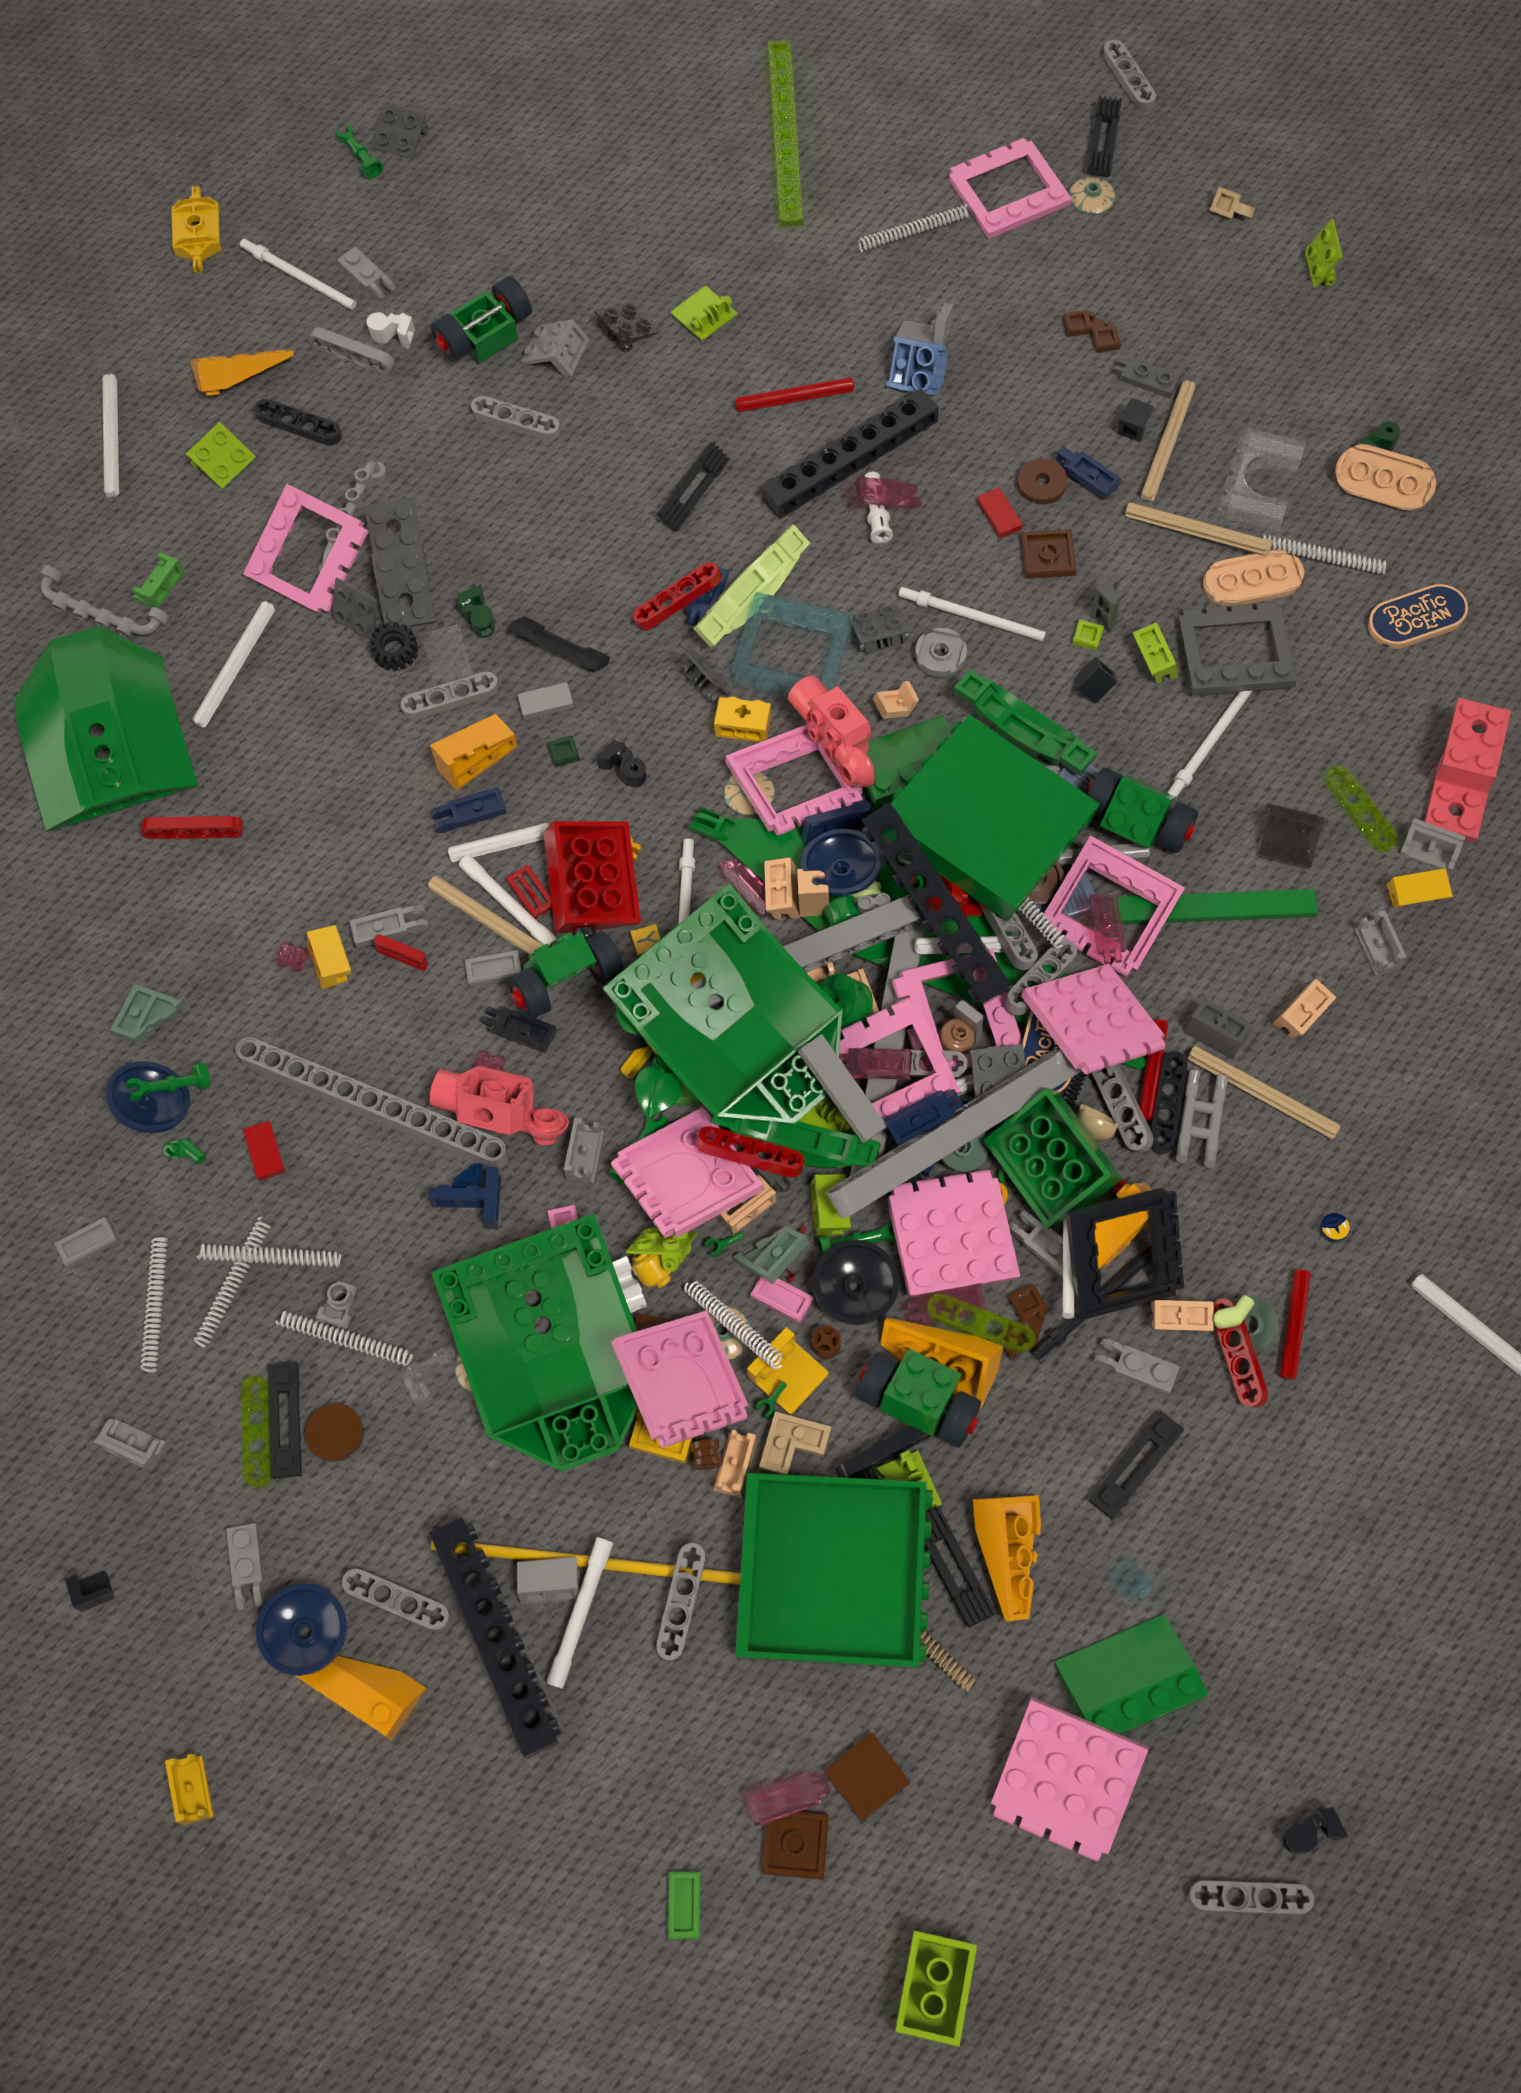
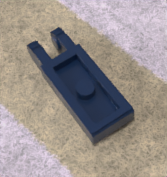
[430,787,507,833]
[802,800,872,843]

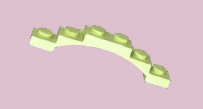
[693,524,810,647]

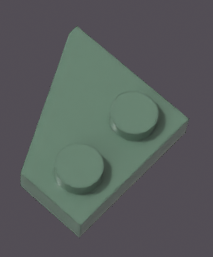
[110,984,183,1043]
[733,1226,810,1284]

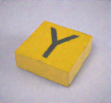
[630,924,661,957]

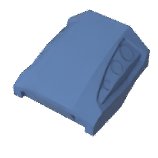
[886,336,948,396]

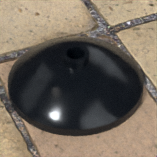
[813,1240,899,1325]

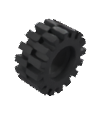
[370,622,418,671]

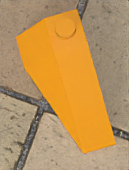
[190,349,294,395]
[880,1318,1003,1410]
[973,1495,1041,1621]
[296,1656,427,1741]

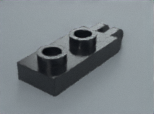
[481,1006,557,1054]

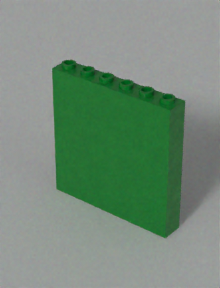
[884,714,1100,921]
[735,1473,933,1669]

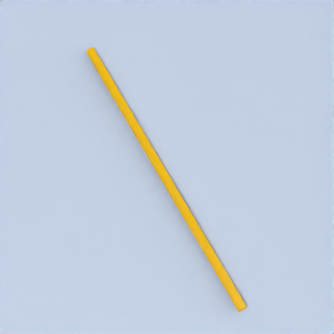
[431,1541,741,1585]

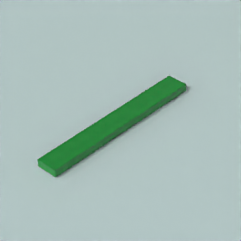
[1098,889,1318,926]

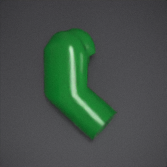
[163,1139,207,1165]

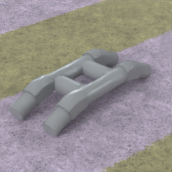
[1176,1069,1228,1168]

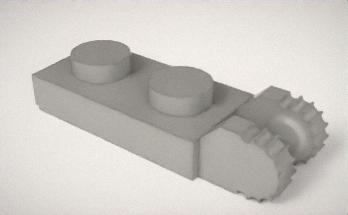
[337,247,395,300]
[349,905,428,948]
[1009,1210,1063,1277]
[1094,1338,1180,1395]
[226,1523,264,1610]

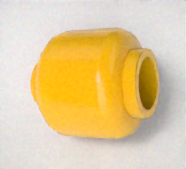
[631,1254,671,1288]

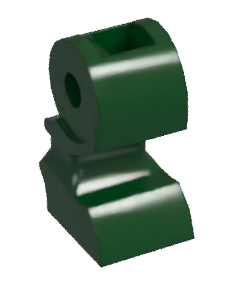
[1361,421,1400,452]
[458,584,495,638]

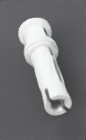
[864,472,893,543]

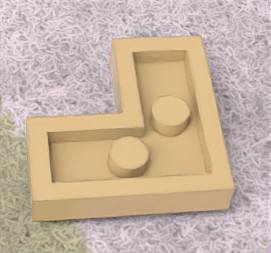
[759,1411,831,1475]

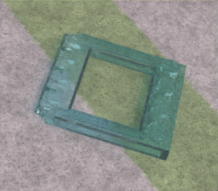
[731,592,854,698]

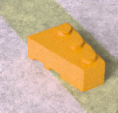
[430,714,518,791]
[1095,1182,1153,1269]

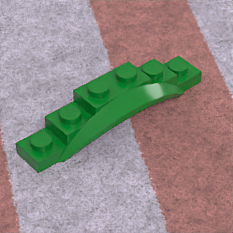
[954,670,1097,776]
[711,1115,881,1168]

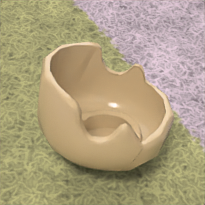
[1077,1104,1119,1141]

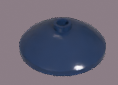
[801,829,882,896]
[105,1061,190,1133]
[256,1584,347,1676]

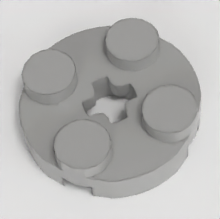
[915,628,967,677]

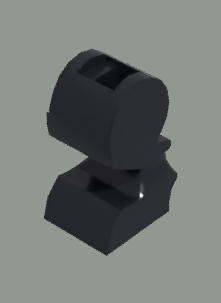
[597,739,647,787]
[1282,1807,1348,1855]

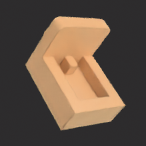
[873,681,919,719]

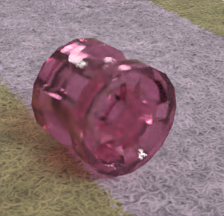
[277,941,308,972]
[475,1050,505,1071]

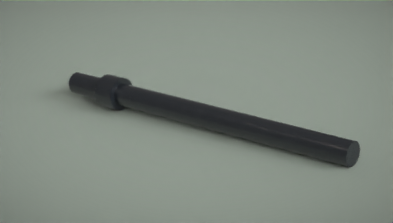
[1032,1246,1152,1361]

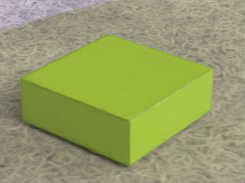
[1072,620,1104,651]

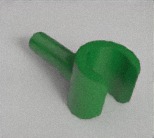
[705,1232,744,1258]
[756,1381,787,1419]

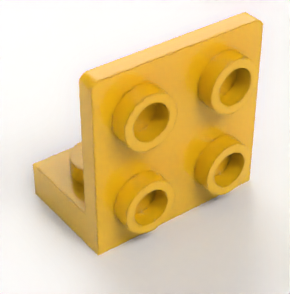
[747,1327,829,1415]

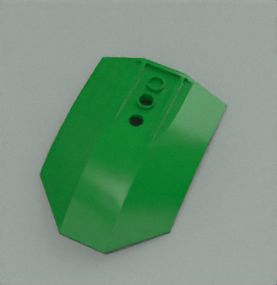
[14,626,198,832]
[602,883,843,1124]
[431,1213,638,1472]

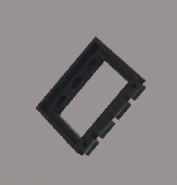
[1065,1188,1184,1321]

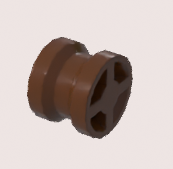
[812,1326,841,1359]
[690,1439,722,1470]

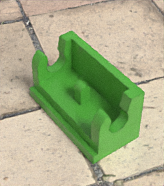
[132,553,184,608]

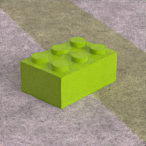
[895,1931,977,2047]

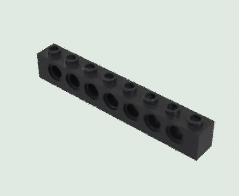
[762,388,939,520]
[862,802,1013,1005]
[429,1517,562,1759]

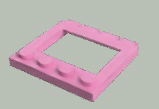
[949,138,1072,239]
[243,484,369,613]
[725,724,863,836]
[1042,835,1185,978]
[892,949,1022,1072]
[839,997,962,1135]

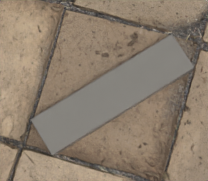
[798,1035,888,1143]

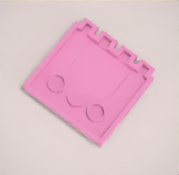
[1021,964,1165,1074]
[611,1107,763,1238]
[887,1169,1020,1298]
[611,1311,748,1448]
[991,1697,1149,1862]

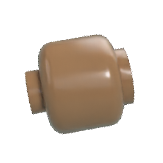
[938,1019,975,1054]

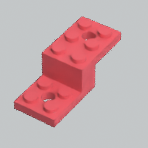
[1425,698,1511,843]

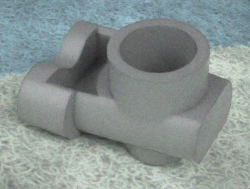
[858,893,890,914]
[315,1281,357,1330]

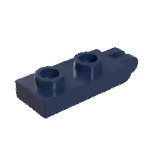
[687,567,729,625]
[884,1089,963,1145]

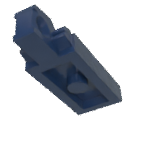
[1056,446,1121,500]

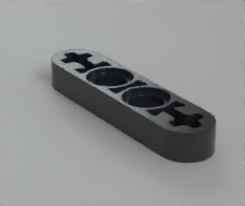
[254,399,342,446]
[1150,1051,1188,1154]
[835,1424,941,1478]

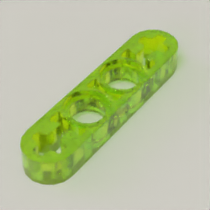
[1326,765,1397,853]
[927,1294,1035,1354]
[242,1376,272,1489]

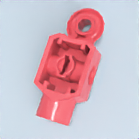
[788,675,874,787]
[430,1066,569,1145]

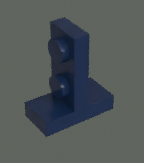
[429,1167,502,1229]

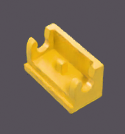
[1387,868,1453,908]
[307,925,351,990]
[165,1754,214,1826]

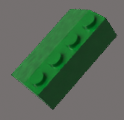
[863,715,952,812]
[983,1087,1123,1229]
[1054,1614,1209,1736]

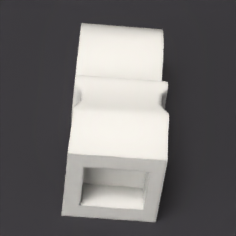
[367,312,415,349]
[612,1256,647,1313]

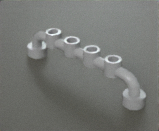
[319,461,387,573]
[39,565,170,638]

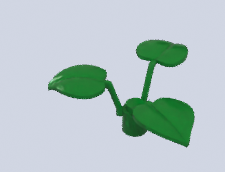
[616,1007,681,1119]

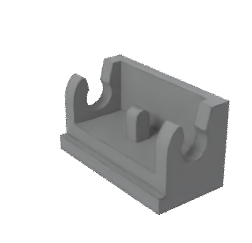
[1400,818,1466,872]
[1354,910,1407,977]
[564,1118,604,1184]
[94,1418,167,1472]
[517,1557,580,1605]

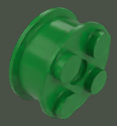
[819,973,873,1038]

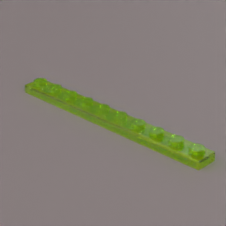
[768,40,803,227]

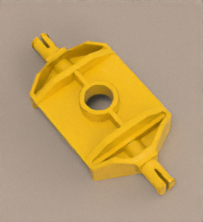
[172,186,222,273]

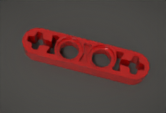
[633,562,722,630]
[141,816,244,839]
[696,1126,805,1178]
[1213,1298,1268,1408]

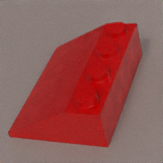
[543,821,641,933]

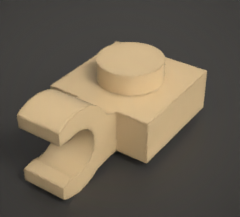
[1210,187,1256,219]

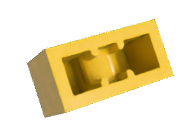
[714,697,771,742]

